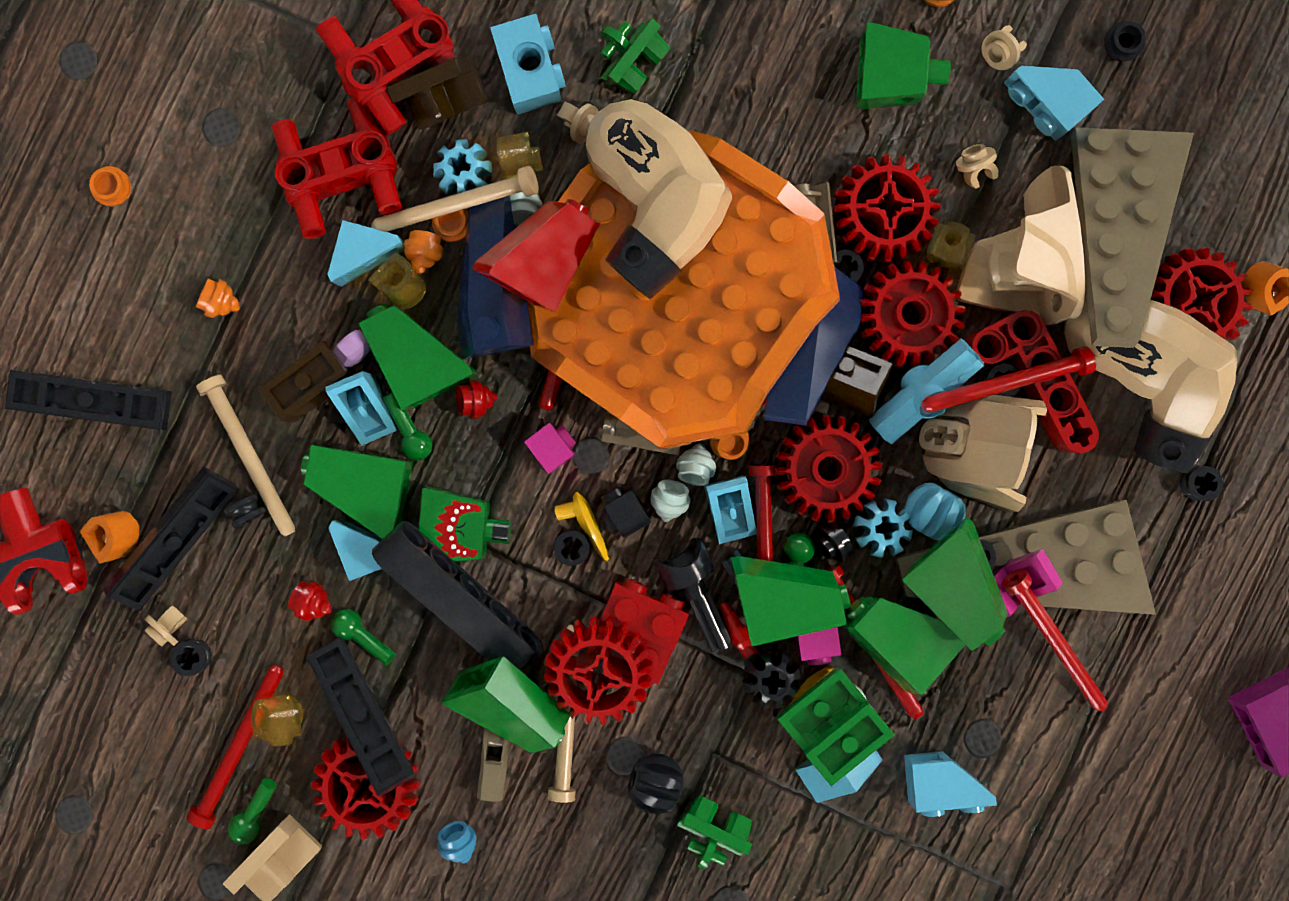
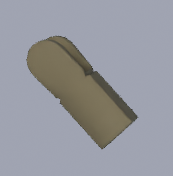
[477,728,510,802]

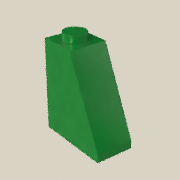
[358,304,478,411]
[301,445,413,539]
[902,516,1008,652]
[731,556,851,646]
[841,597,965,696]
[441,656,570,753]

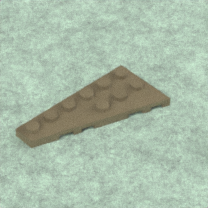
[1071,127,1194,348]
[894,499,1156,615]

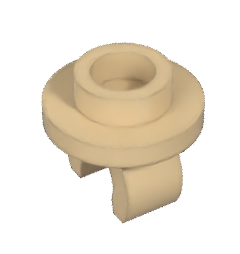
[982,25,1027,70]
[557,102,599,144]
[956,144,998,189]
[144,605,187,646]

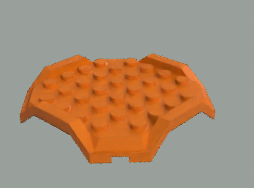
[527,130,840,449]

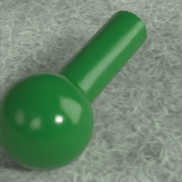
[381,391,433,461]
[784,533,815,567]
[330,609,396,666]
[228,778,277,845]

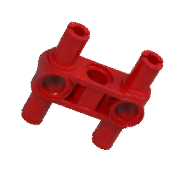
[316,0,456,136]
[272,97,402,239]

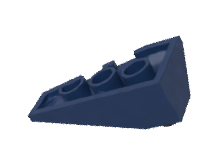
[457,195,534,360]
[765,267,864,425]

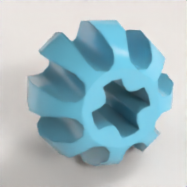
[433,139,492,195]
[905,483,966,540]
[853,498,913,558]

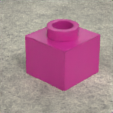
[524,423,576,474]
[795,627,841,665]

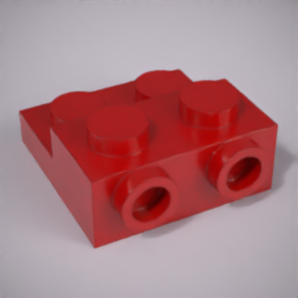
[586,578,689,685]

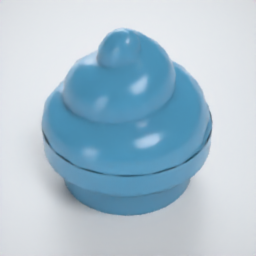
[437,821,477,864]

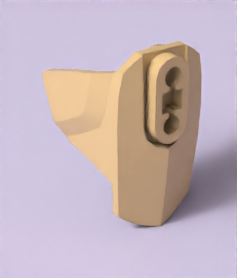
[956,165,1085,325]
[919,395,1047,512]

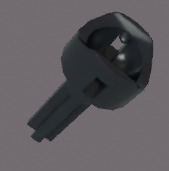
[653,538,732,652]

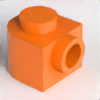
[1242,261,1289,316]
[80,511,140,564]

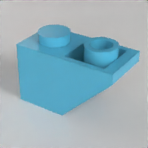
[1004,66,1104,141]
[904,751,997,817]

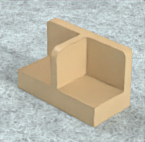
[223,814,322,901]

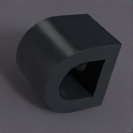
[601,486,652,538]

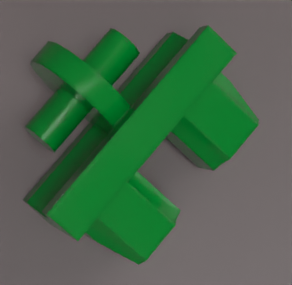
[599,18,670,94]
[676,796,753,870]

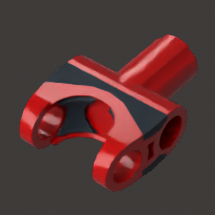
[0,488,87,615]

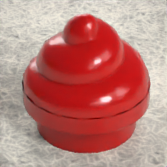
[455,380,498,419]
[288,581,331,621]

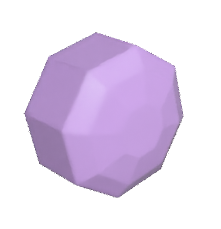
[333,330,371,367]

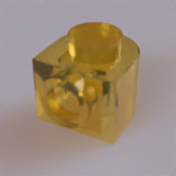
[497,132,543,180]
[925,221,976,271]
[368,252,426,309]
[252,694,303,746]

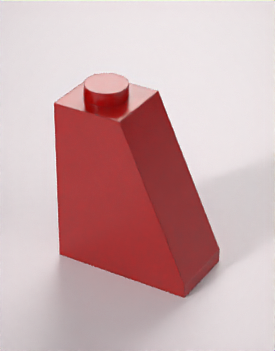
[472,199,600,312]

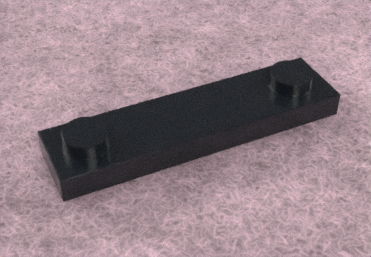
[5,370,172,430]
[103,466,239,611]
[306,637,416,797]

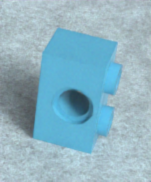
[490,14,566,115]

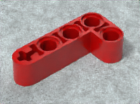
[965,310,1099,453]

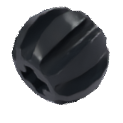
[742,649,802,709]
[628,753,683,815]

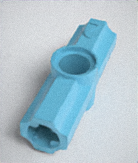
[869,338,984,444]

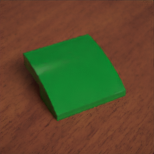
[776,666,895,787]

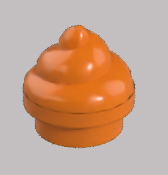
[403,230,443,274]
[195,278,240,318]

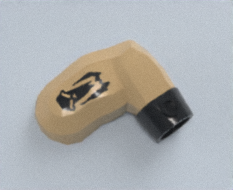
[586,99,732,300]
[1063,292,1237,473]

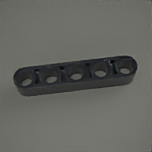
[372,521,544,671]

